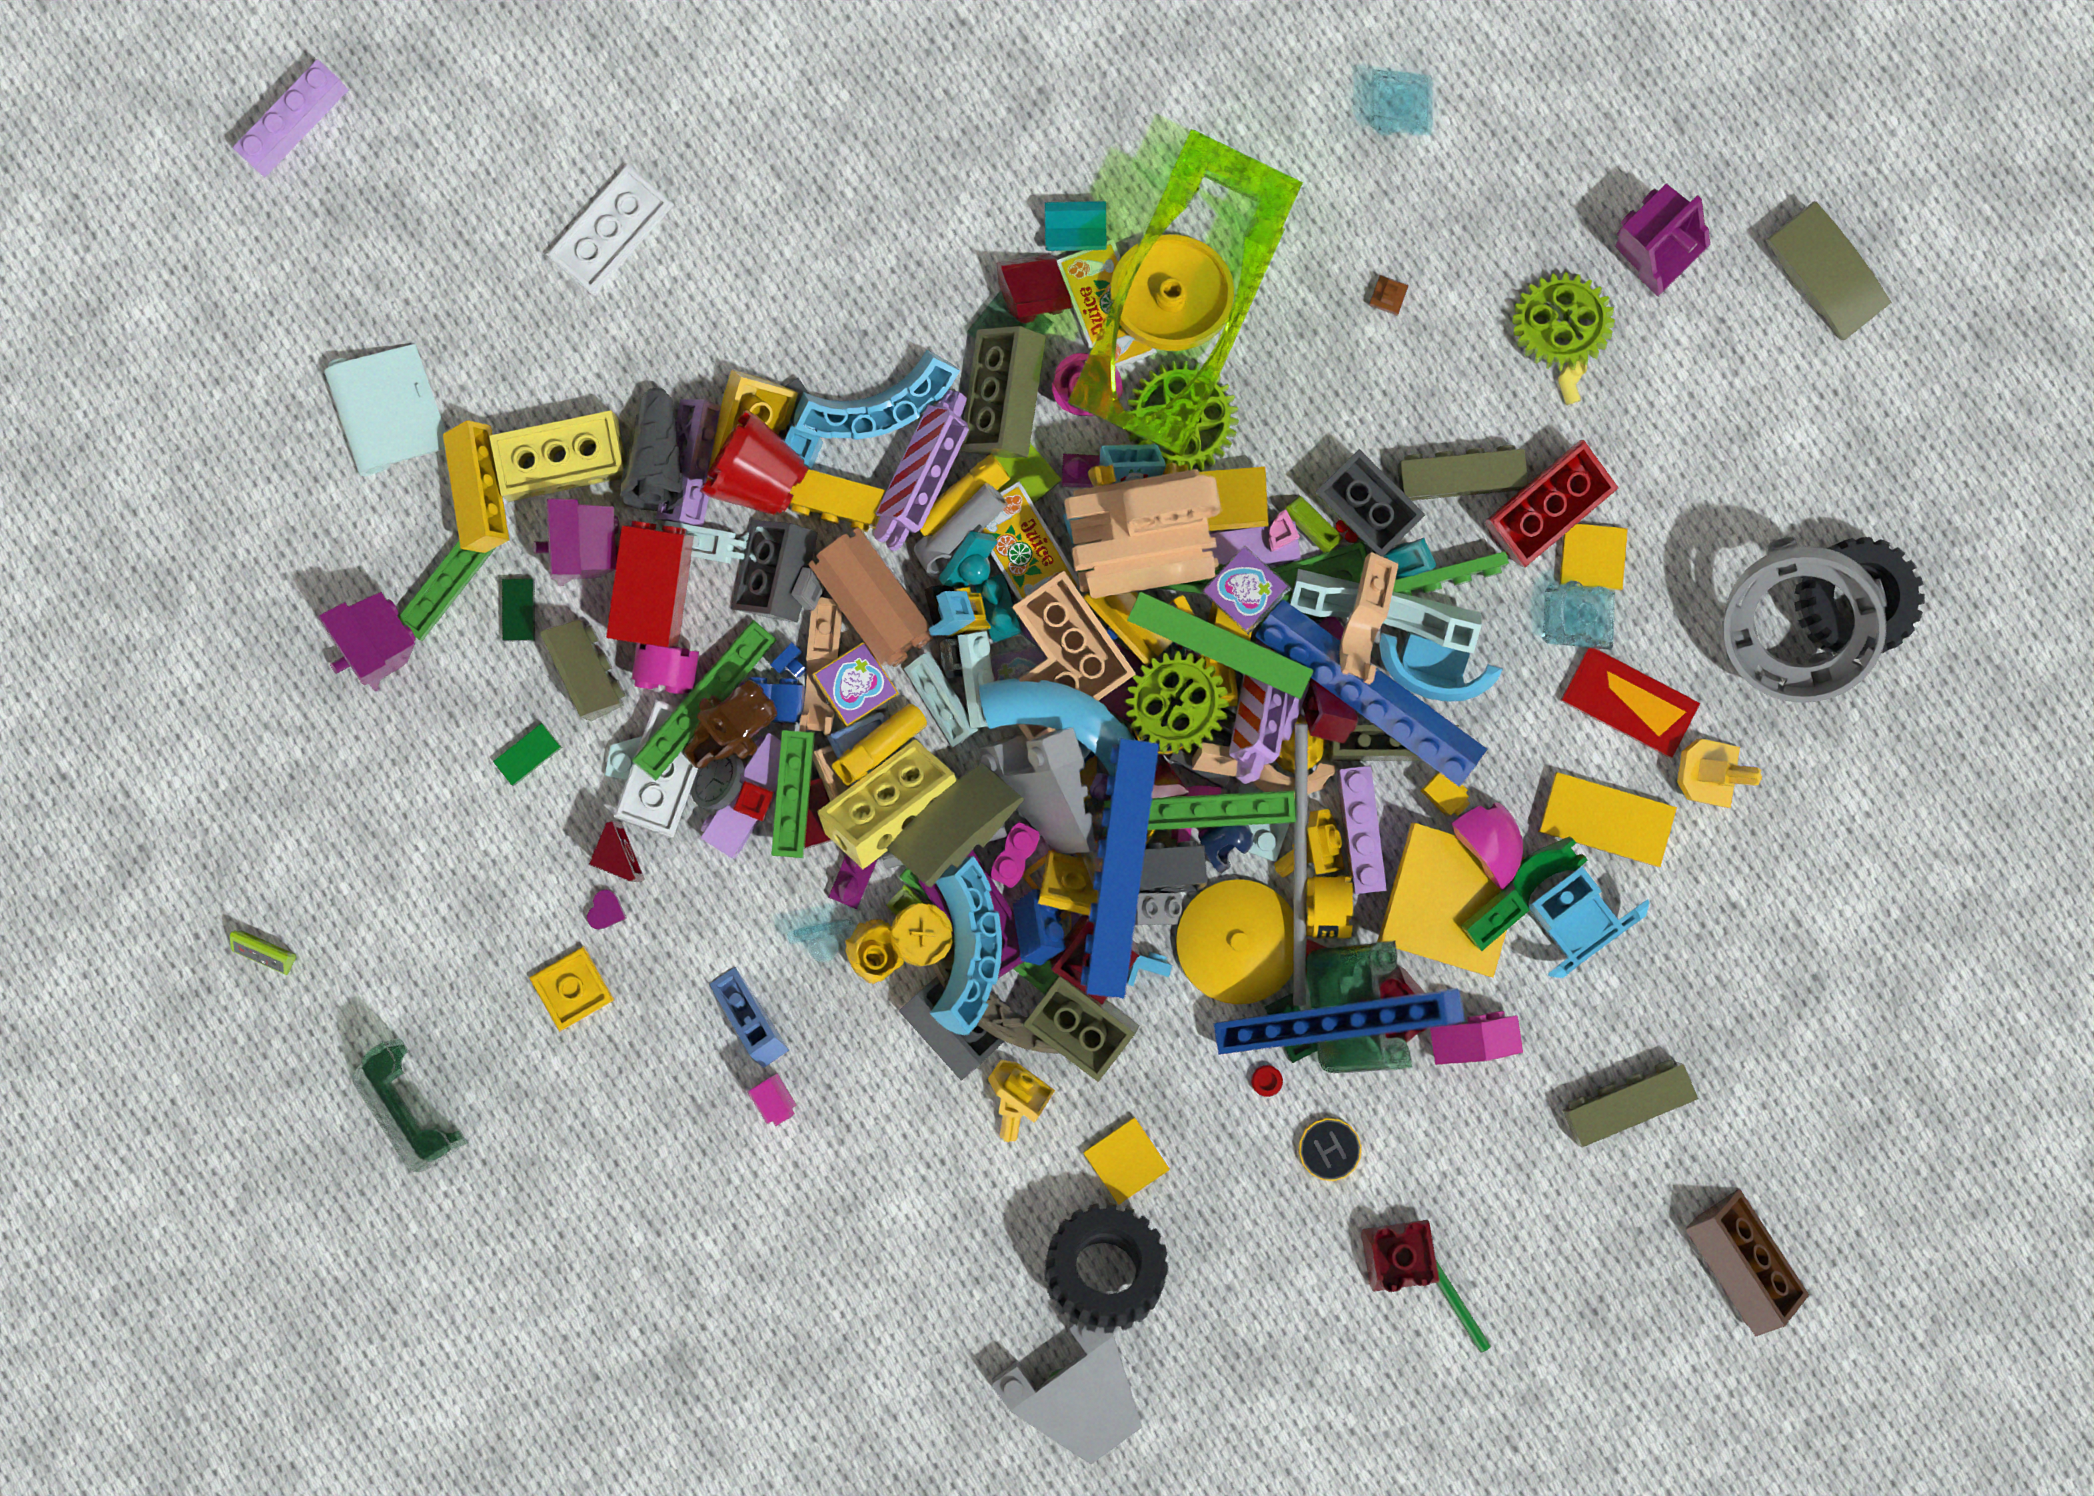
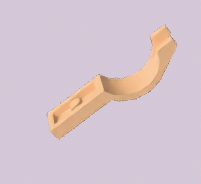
[1339,552,1399,684]
[799,598,843,735]
[1192,742,1335,799]

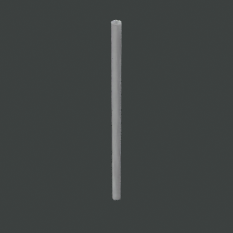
[1293,724,1308,1006]

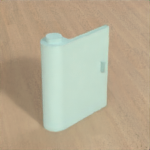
[324,344,446,476]

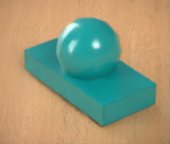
[938,531,998,588]
[1383,538,1437,580]

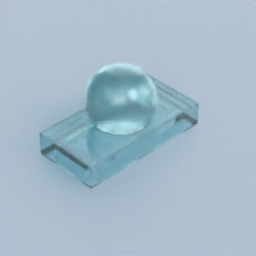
[787,919,853,962]

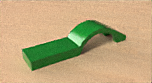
[1461,836,1588,951]

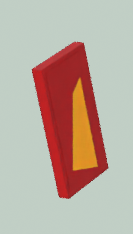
[1560,646,1701,759]

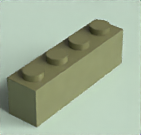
[1397,445,1528,501]
[1329,725,1459,761]
[1562,1059,1699,1147]

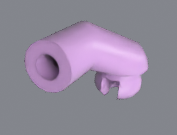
[1090,773,1111,802]

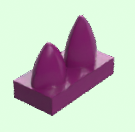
[1062,453,1100,488]
[828,854,879,909]

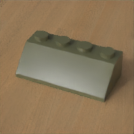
[960,326,1046,458]

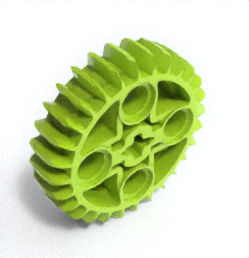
[1125,360,1239,472]

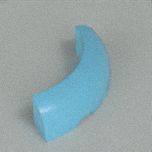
[793,350,960,440]
[979,679,1135,776]
[930,856,1002,1035]

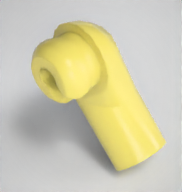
[1558,360,1587,406]

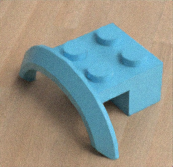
[1379,631,1503,702]
[1529,866,1650,978]

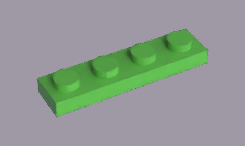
[398,540,496,641]
[1393,551,1509,596]
[771,730,815,858]

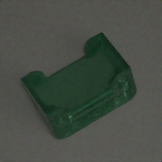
[1306,940,1413,1074]
[352,1039,468,1172]

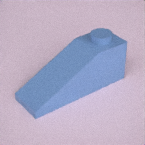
[709,967,789,1068]

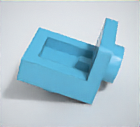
[1127,952,1173,986]

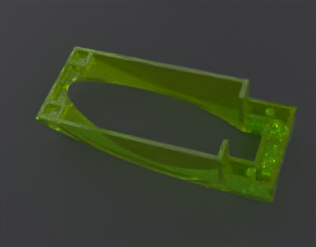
[1067,129,1303,456]

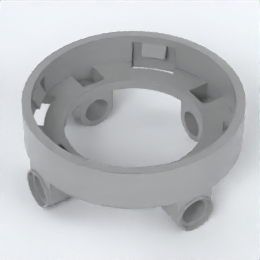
[1722,537,1887,703]

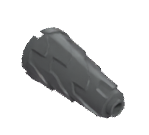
[620,387,684,511]

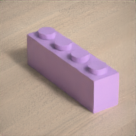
[232,59,348,178]
[1202,519,1301,567]
[701,733,781,859]
[1336,766,1387,894]

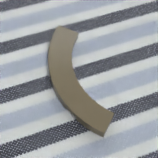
[932,943,1060,1054]

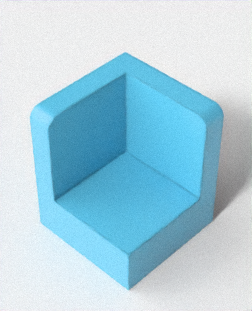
[785,425,823,470]
[929,591,976,635]

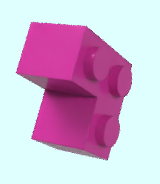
[1430,1011,1523,1065]

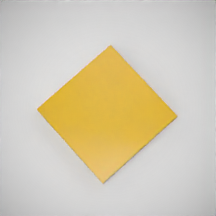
[1377,822,1526,978]

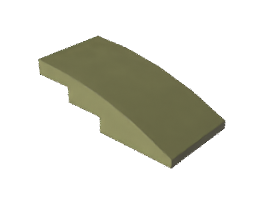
[1766,201,1892,341]
[886,763,1024,888]

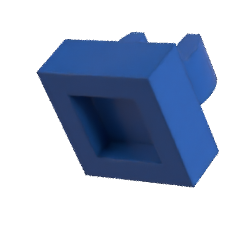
[770,642,807,679]

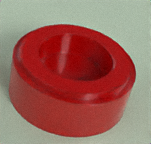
[1251,1065,1283,1097]

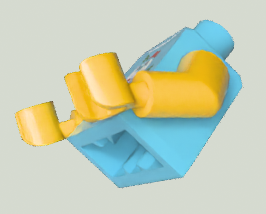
[1088,444,1188,487]

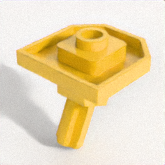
[1677,739,1763,808]
[1274,809,1345,878]
[987,1060,1055,1142]

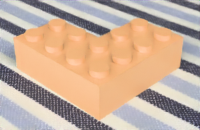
[1012,571,1136,740]

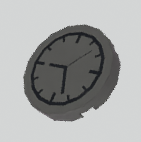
[691,754,745,811]

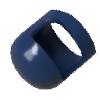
[1198,825,1254,874]

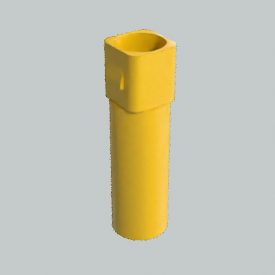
[920,453,1010,537]
[832,704,927,786]

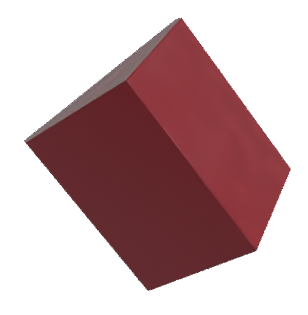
[589,821,645,882]

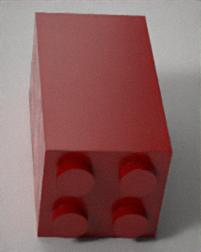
[606,521,694,648]

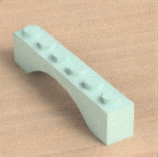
[1290,569,1482,654]

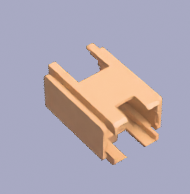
[1064,470,1221,598]

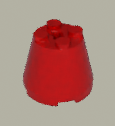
[700,409,809,515]

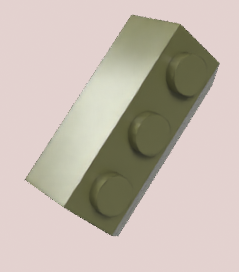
[540,620,626,721]
[1023,976,1140,1082]

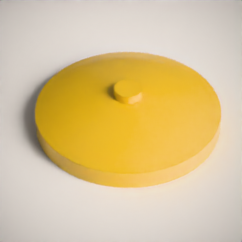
[1110,234,1234,351]
[1176,879,1294,1004]

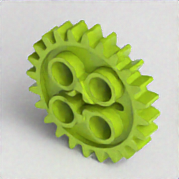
[1512,272,1615,371]
[1126,651,1229,755]

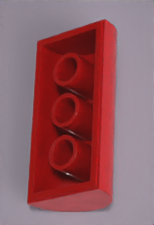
[1485,440,1619,568]

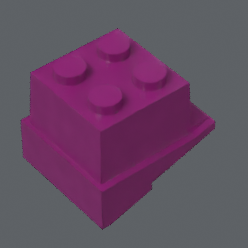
[1615,183,1710,297]
[533,499,619,586]
[318,592,415,692]

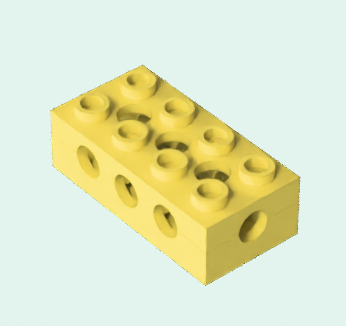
[489,410,627,502]
[817,739,956,869]

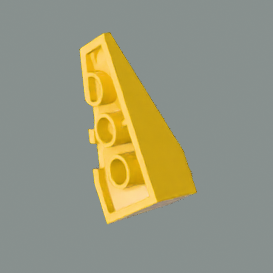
[706,369,798,481]

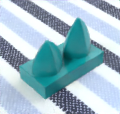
[975,573,1023,643]

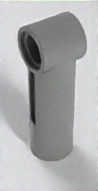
[914,483,1007,578]

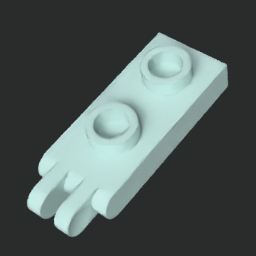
[665,520,747,564]

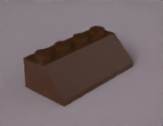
[1685,1189,1809,1337]

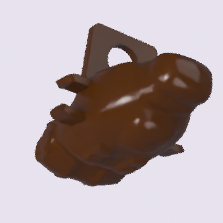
[684,680,778,769]

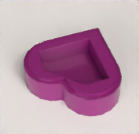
[587,890,627,930]

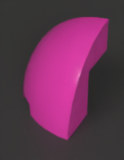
[1452,802,1523,890]

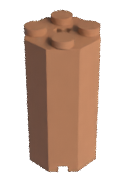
[808,527,934,667]

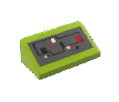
[229,930,296,975]

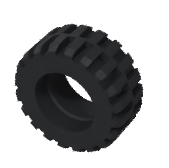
[1794,537,1925,659]
[1044,1203,1169,1333]

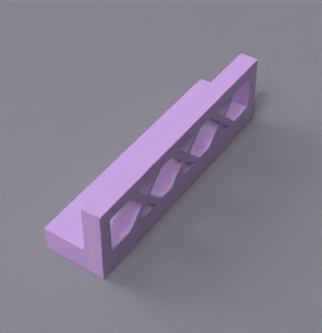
[656,399,721,527]

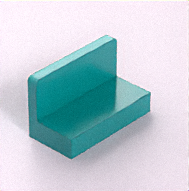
[1045,201,1107,251]

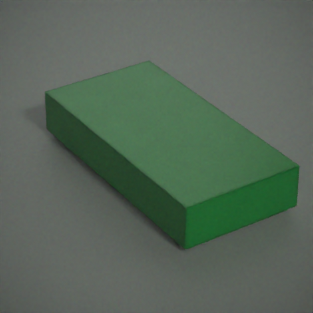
[493,723,562,786]

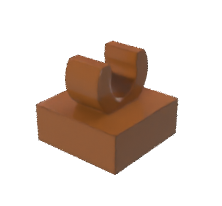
[1369,275,1409,316]

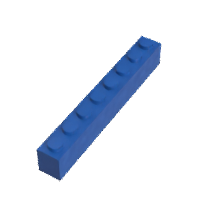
[1255,599,1487,787]
[1080,738,1159,999]
[1214,988,1465,1055]

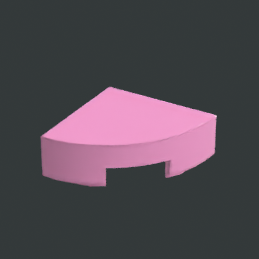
[1268,510,1300,552]

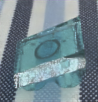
[1370,69,1433,136]
[1541,580,1615,650]

